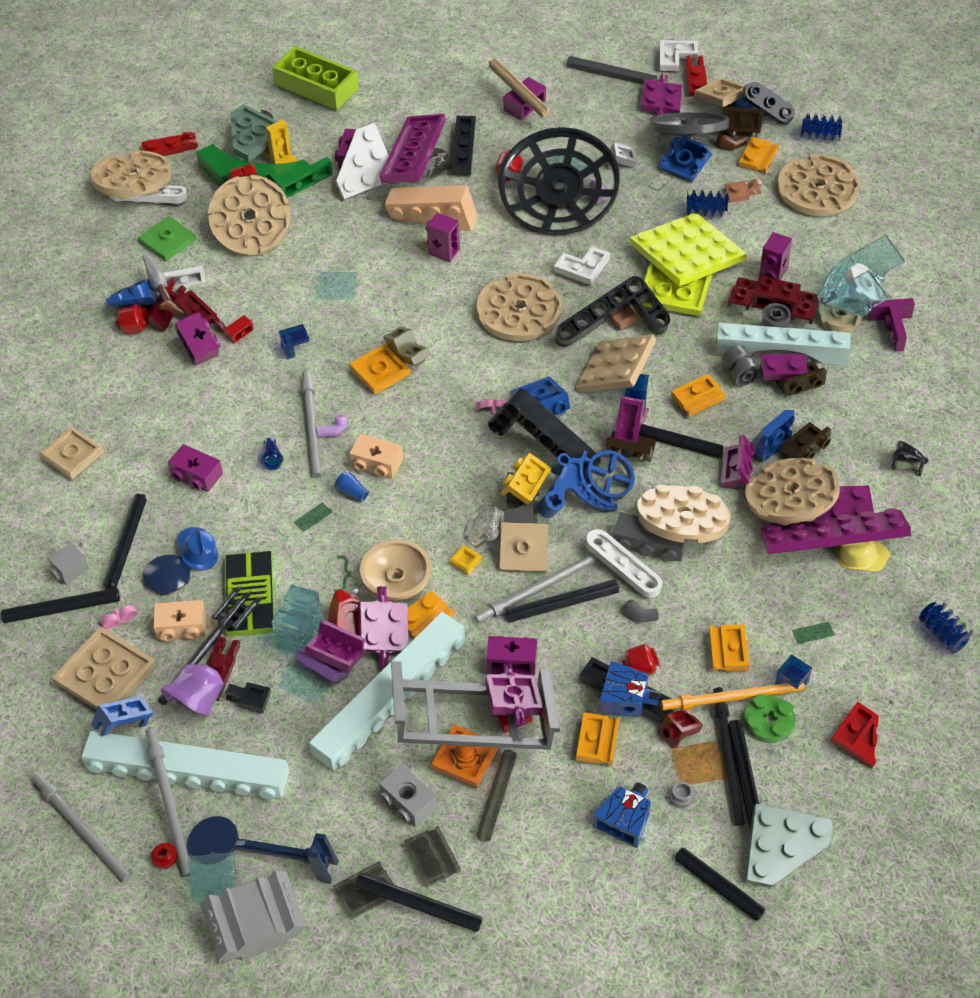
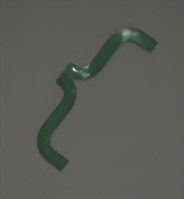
[334,555,351,592]

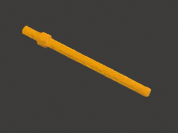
[660,681,805,711]

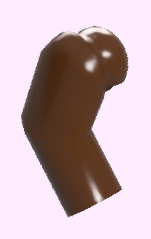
[716,135,747,151]

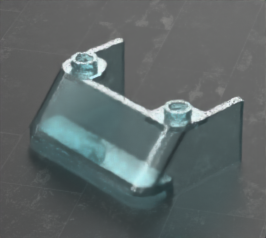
[817,234,905,316]

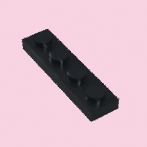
[451,115,476,175]
[579,657,676,723]

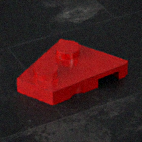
[830,701,879,769]

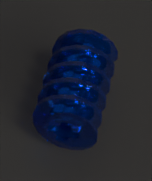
[800,113,843,141]
[686,190,728,217]
[919,602,973,654]

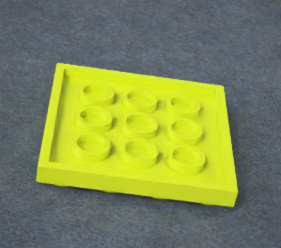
[629,213,747,286]

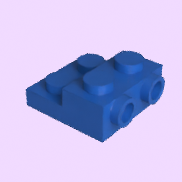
[510,376,571,415]

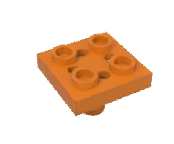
[431,724,499,788]

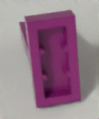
[868,298,915,352]
[614,396,649,443]

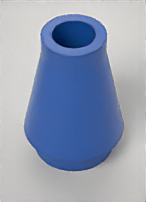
[334,471,369,502]

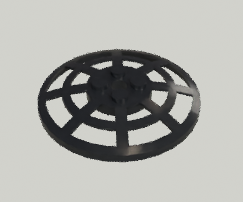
[498,127,620,236]

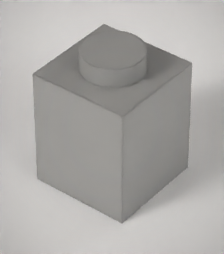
[48,543,89,584]

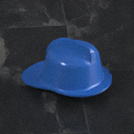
[178,527,218,571]

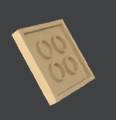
[576,334,657,393]
[52,627,157,710]

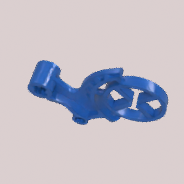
[537,450,635,518]

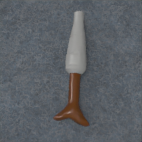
[142,254,184,315]

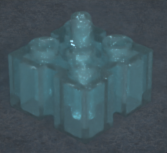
[272,584,324,654]

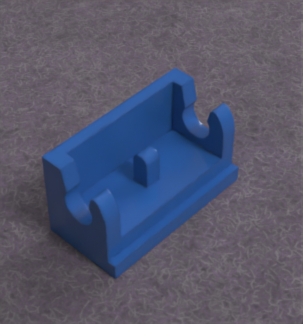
[91,696,153,736]

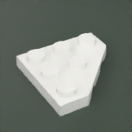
[335,123,389,200]

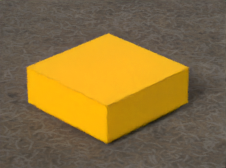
[449,545,482,575]

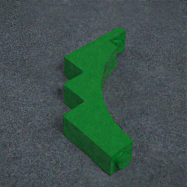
[196,144,333,198]

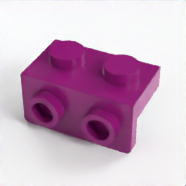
[760,354,808,380]
[721,435,755,488]
[305,620,365,673]

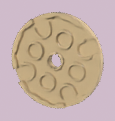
[91,151,172,199]
[778,154,860,216]
[208,175,291,256]
[477,273,562,341]
[745,458,840,525]
[636,485,731,543]

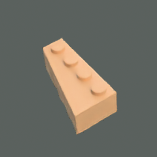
[385,185,477,231]

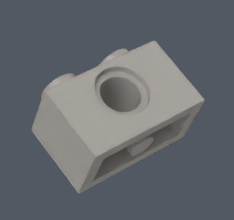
[379,764,438,827]

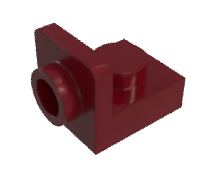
[658,710,703,749]

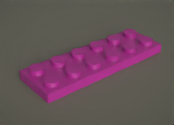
[379,113,446,184]
[761,508,911,554]

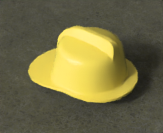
[834,541,890,572]

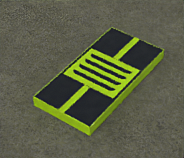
[225,550,275,637]

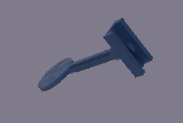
[187,816,338,884]

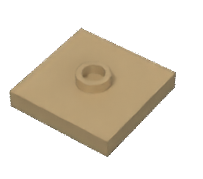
[694,78,744,107]
[39,426,104,480]
[500,522,549,571]

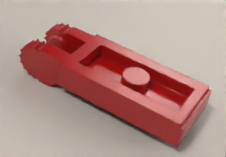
[686,55,707,97]
[141,131,198,156]

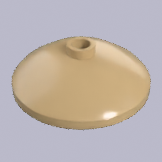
[360,539,431,600]

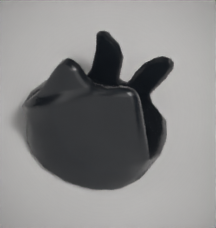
[892,440,929,476]

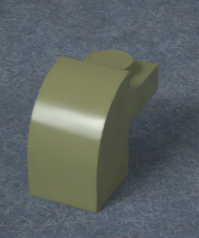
[383,326,431,368]

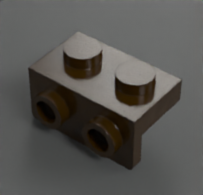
[722,107,763,137]
[775,360,827,397]
[779,422,832,459]
[605,431,656,462]

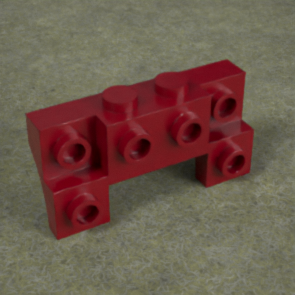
[728,275,821,325]

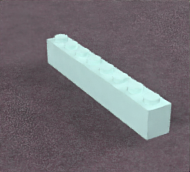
[309,612,465,771]
[81,731,289,800]

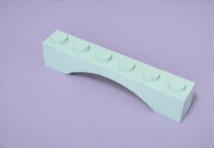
[716,323,850,366]

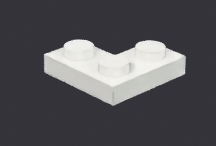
[660,40,698,71]
[554,246,610,286]

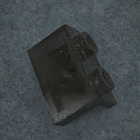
[417,147,451,185]

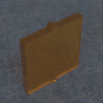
[673,741,727,785]

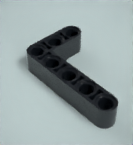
[555,276,671,347]
[488,388,601,479]

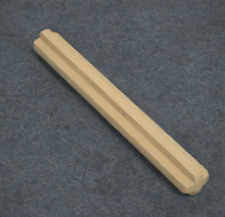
[488,58,550,118]

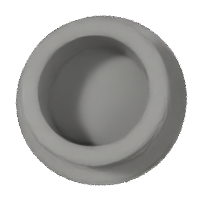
[669,781,695,807]

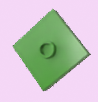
[138,216,197,261]

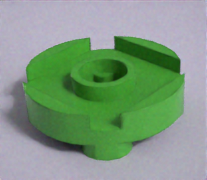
[744,694,796,743]

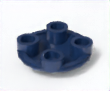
[143,555,191,596]

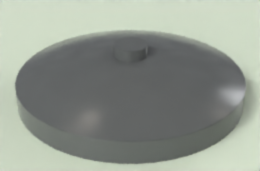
[649,112,729,139]

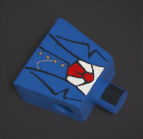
[600,661,661,717]
[593,782,651,848]

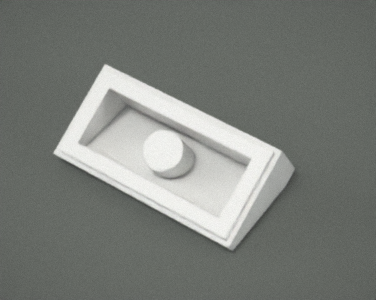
[163,266,206,288]

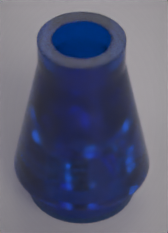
[261,438,283,470]

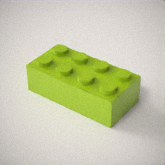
[272,46,359,111]

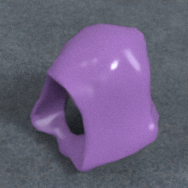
[161,664,224,716]

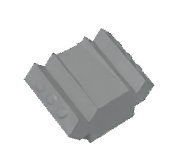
[200,870,306,961]

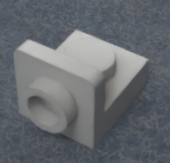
[606,143,637,170]

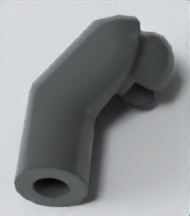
[624,600,659,623]

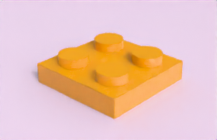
[349,343,410,395]

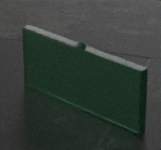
[294,502,332,532]
[792,621,835,644]

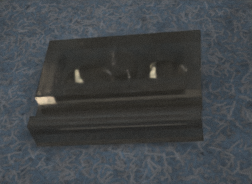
[404,826,461,887]
[333,861,393,920]

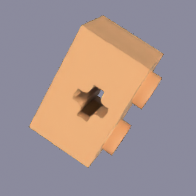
[349,434,403,479]
[154,600,206,641]

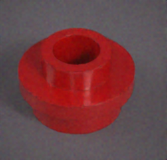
[151,843,177,868]

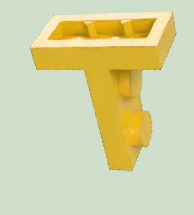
[263,119,298,164]

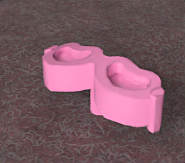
[476,399,506,414]
[99,604,137,629]

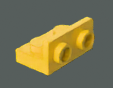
[500,453,552,505]

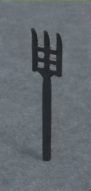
[158,585,263,705]

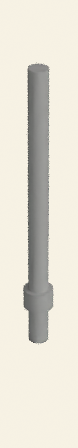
[301,370,321,478]
[474,553,599,623]
[145,728,193,877]
[32,773,131,882]

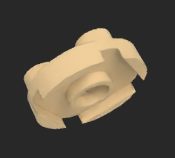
[818,295,863,333]

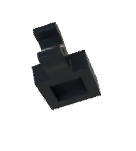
[225,682,271,713]

